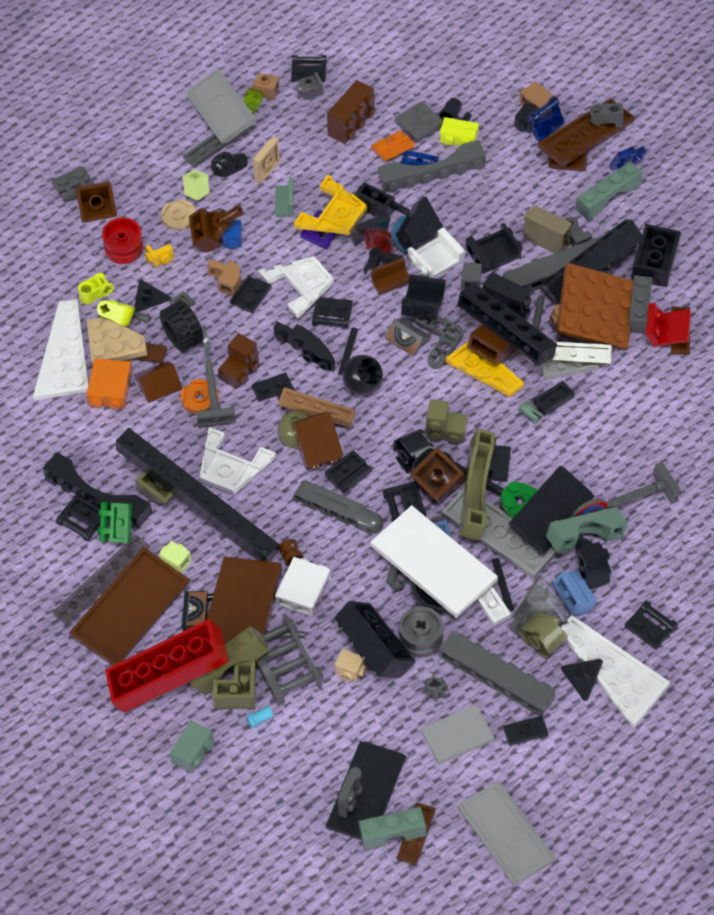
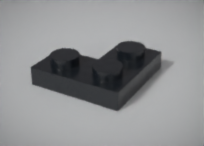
[251,372,295,410]

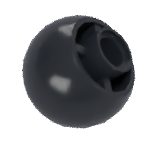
[342,354,383,395]

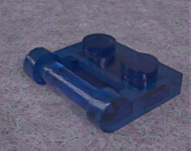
[527,96,565,142]

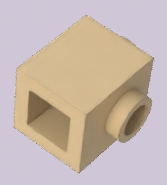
[334,649,367,682]

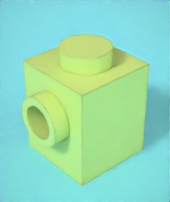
[183,169,210,200]
[159,541,192,573]

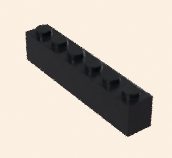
[541,219,644,304]

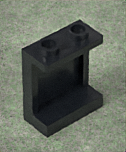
[466,223,523,274]
[401,274,446,320]

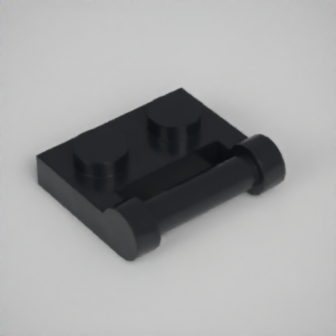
[291,55,327,82]
[312,297,353,329]
[382,482,426,522]
[56,495,101,541]
[624,600,679,650]

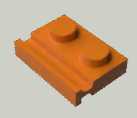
[371,130,415,161]

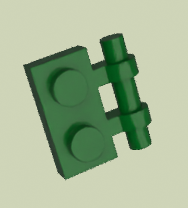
[98,502,132,543]

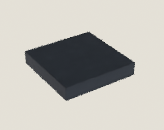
[351,213,390,244]

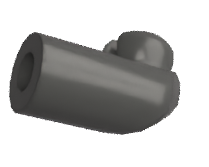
[386,564,405,591]

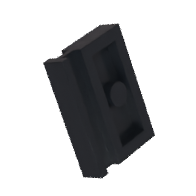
[230,275,272,314]
[325,450,372,493]

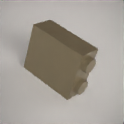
[523,205,572,254]

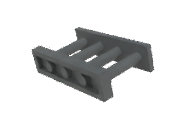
[256,613,323,706]

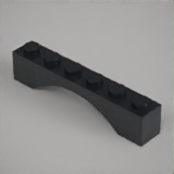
[43,452,152,529]

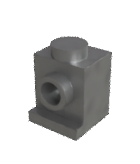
[296,72,324,101]

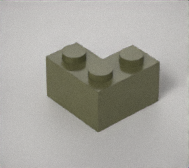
[426,399,468,444]
[213,661,256,709]

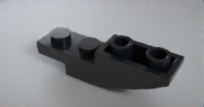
[273,321,335,372]

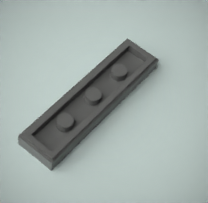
[183,128,248,168]

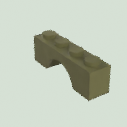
[190,626,270,696]

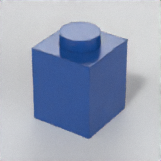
[223,220,242,249]

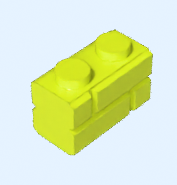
[440,117,479,146]

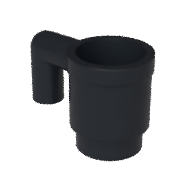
[439,98,472,121]

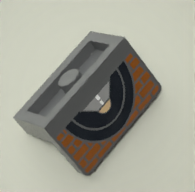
[385,318,431,356]

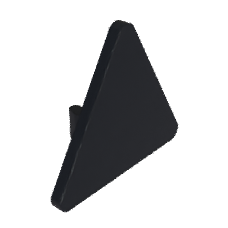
[134,280,171,312]
[561,659,603,701]

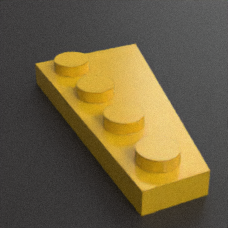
[445,342,524,398]

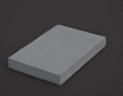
[421,705,494,765]

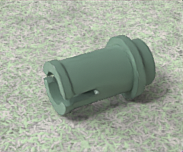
[518,401,543,424]

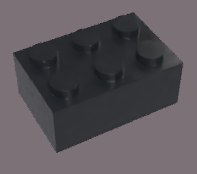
[632,224,681,287]

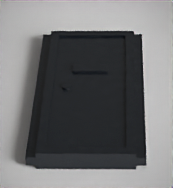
[508,466,595,555]
[325,741,406,841]

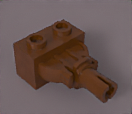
[189,205,244,253]

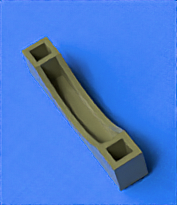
[459,428,495,540]

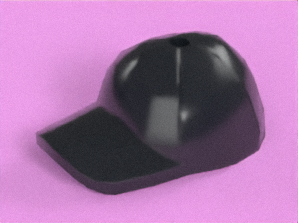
[210,152,248,177]

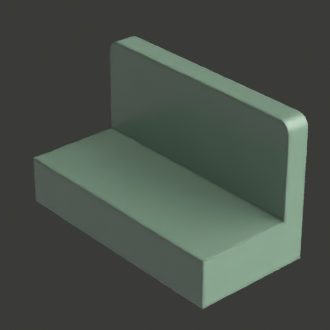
[275,177,293,217]

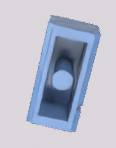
[553,570,597,616]

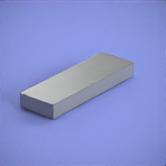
[540,361,599,380]

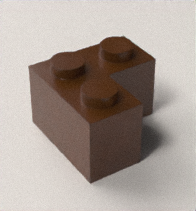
[218,333,259,389]

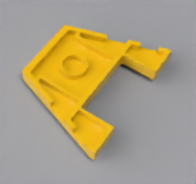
[294,175,367,235]

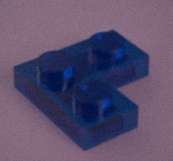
[609,146,647,170]

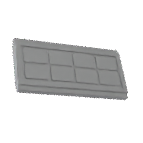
[186,69,256,145]
[457,781,556,886]

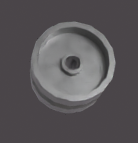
[399,606,443,658]

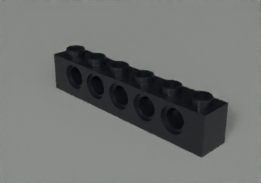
[457,283,557,366]

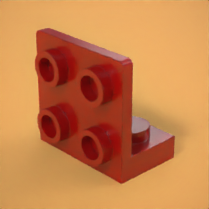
[646,303,691,347]

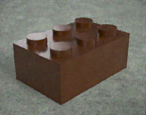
[327,80,375,144]

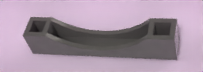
[378,140,486,192]

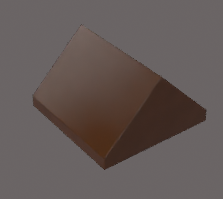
[75,181,117,223]
[134,361,183,403]

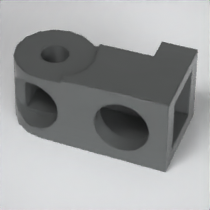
[590,103,624,127]
[565,217,592,246]

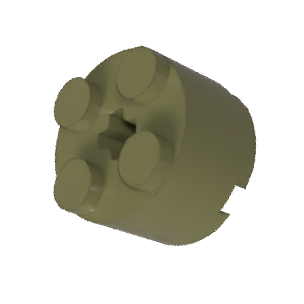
[520,611,568,658]

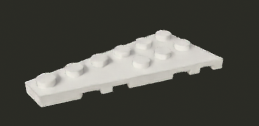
[33,299,89,400]

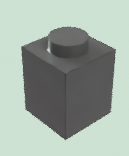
[461,262,482,290]

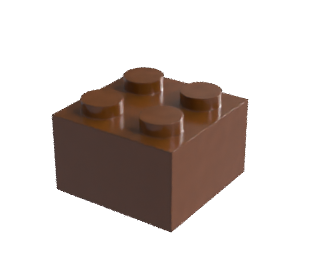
[410,447,466,505]

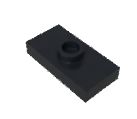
[503,716,549,746]

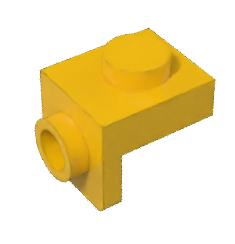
[145,244,174,268]

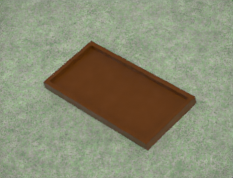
[69,547,190,666]
[207,556,282,665]

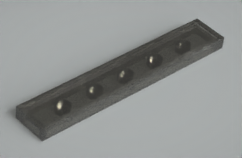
[52,535,150,626]

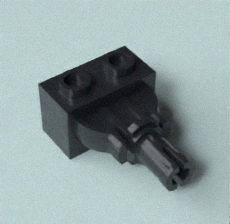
[575,534,611,589]

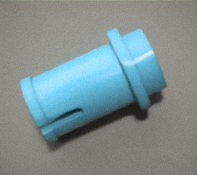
[246,706,274,728]

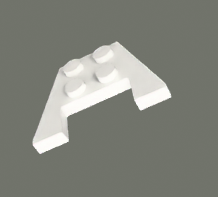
[259,256,334,318]
[199,427,276,495]

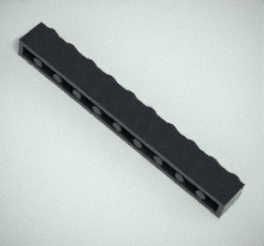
[116,427,279,562]

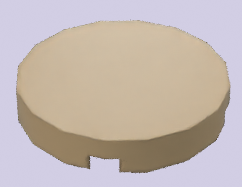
[161,199,196,231]

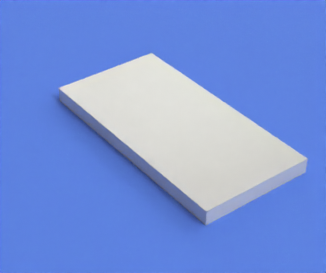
[370,505,498,618]

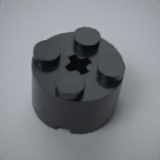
[393,429,435,474]

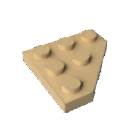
[87,317,148,365]

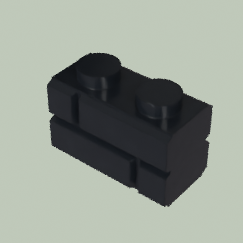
[355,182,395,217]

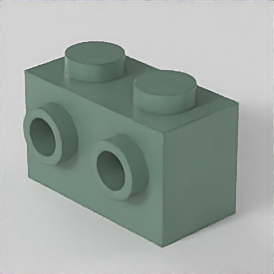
[169,720,214,773]

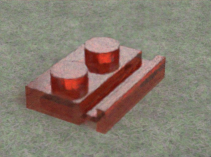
[364,227,394,253]

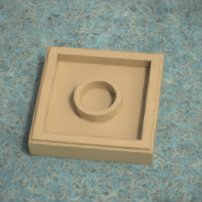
[253,136,280,184]

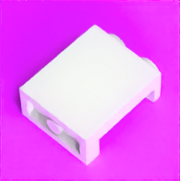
[407,227,465,278]
[275,557,331,617]

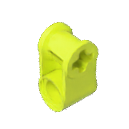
[78,273,114,304]
[97,300,135,326]

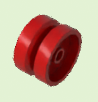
[102,217,144,264]

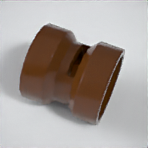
[279,539,304,566]

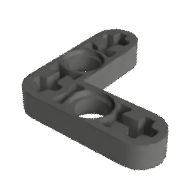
[415,316,463,369]

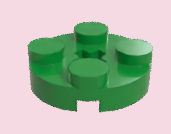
[500,481,537,518]

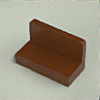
[371,258,410,296]

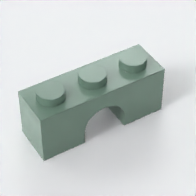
[359,807,426,850]

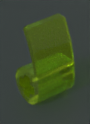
[243,88,263,115]

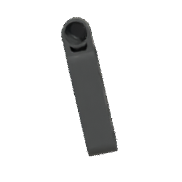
[293,480,383,534]

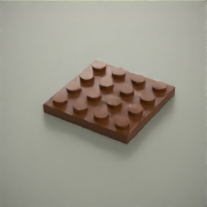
[556,263,634,351]

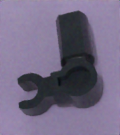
[364,247,404,274]

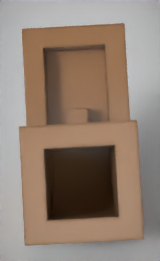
[207,259,241,296]

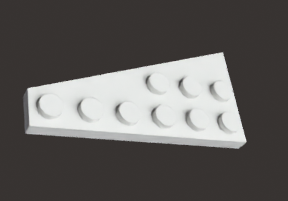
[561,615,670,729]

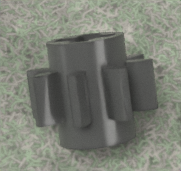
[422,675,448,702]

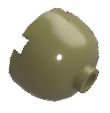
[277,411,310,449]

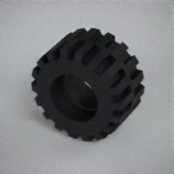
[160,300,203,351]

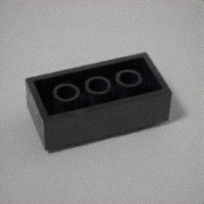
[334,601,416,678]

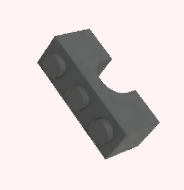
[628,275,653,334]

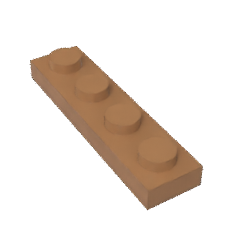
[278,387,356,428]

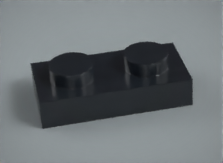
[533,381,575,416]

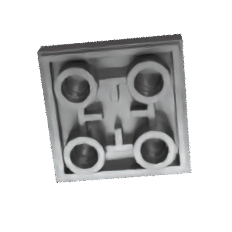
[395,101,443,142]

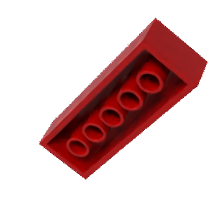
[105,619,229,713]

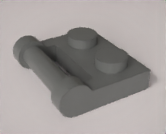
[338,767,363,818]

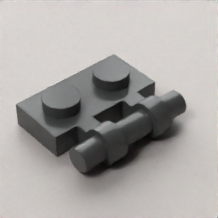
[51,166,95,202]

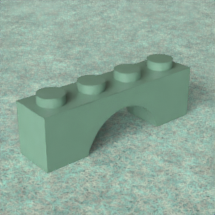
[576,161,642,221]
[546,507,628,553]

